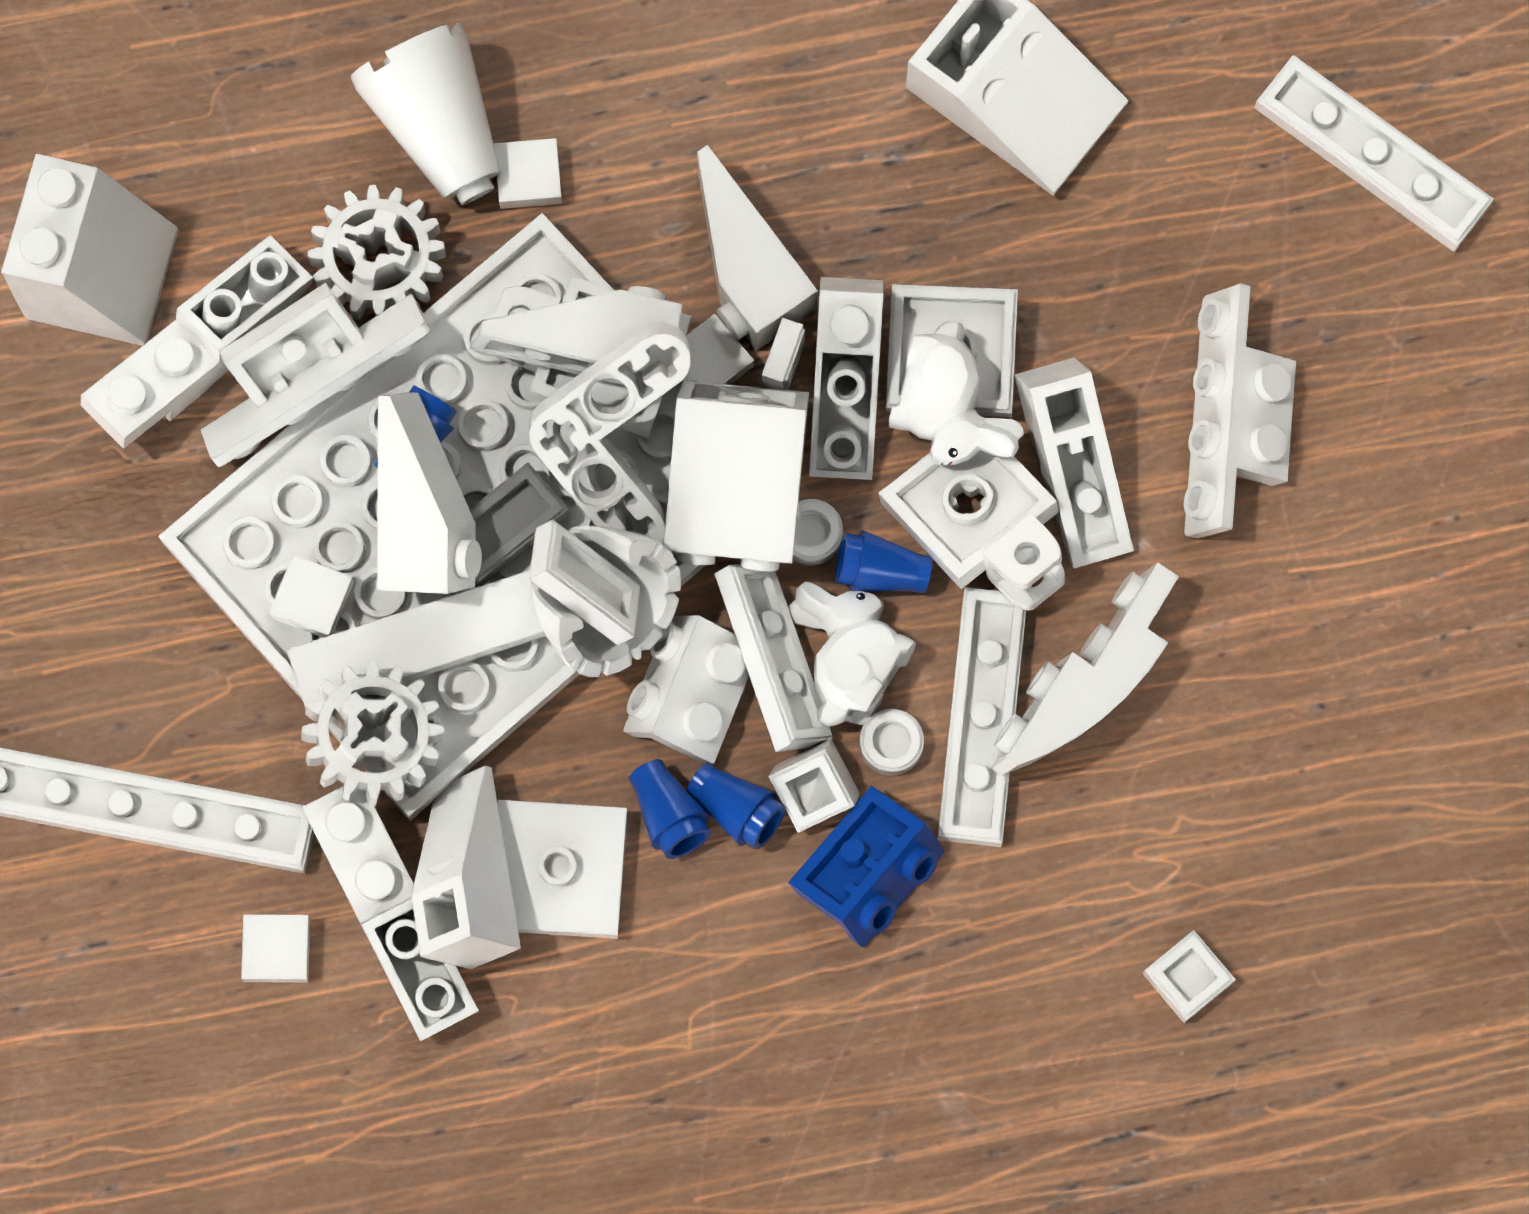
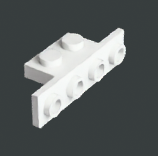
[200,283,430,467]
[1184,283,1296,539]

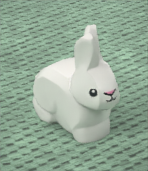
[889,321,1023,465]
[788,581,916,727]

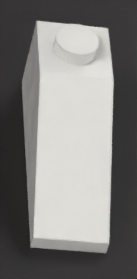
[697,145,818,351]
[470,286,682,387]
[1014,358,1134,568]
[377,392,482,594]

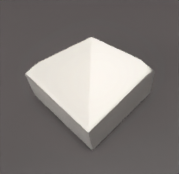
[768,738,860,833]

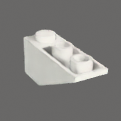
[809,277,883,480]
[411,765,521,969]

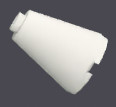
[351,23,500,205]

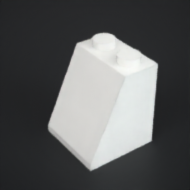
[1,154,179,346]
[664,380,809,571]

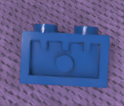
[788,786,944,947]

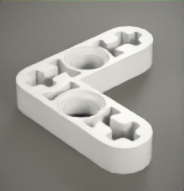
[529,323,691,544]

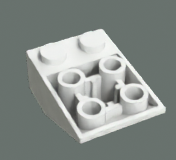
[905,0,1129,196]

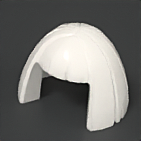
[531,525,681,677]

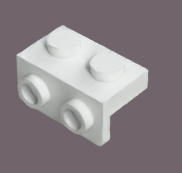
[624,615,749,764]

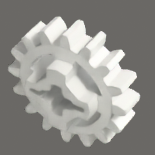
[308,185,446,321]
[301,661,444,806]

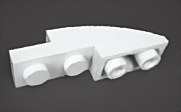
[80,235,313,449]
[991,562,1179,776]
[301,786,479,1041]

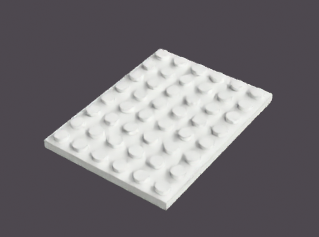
[158,213,706,821]

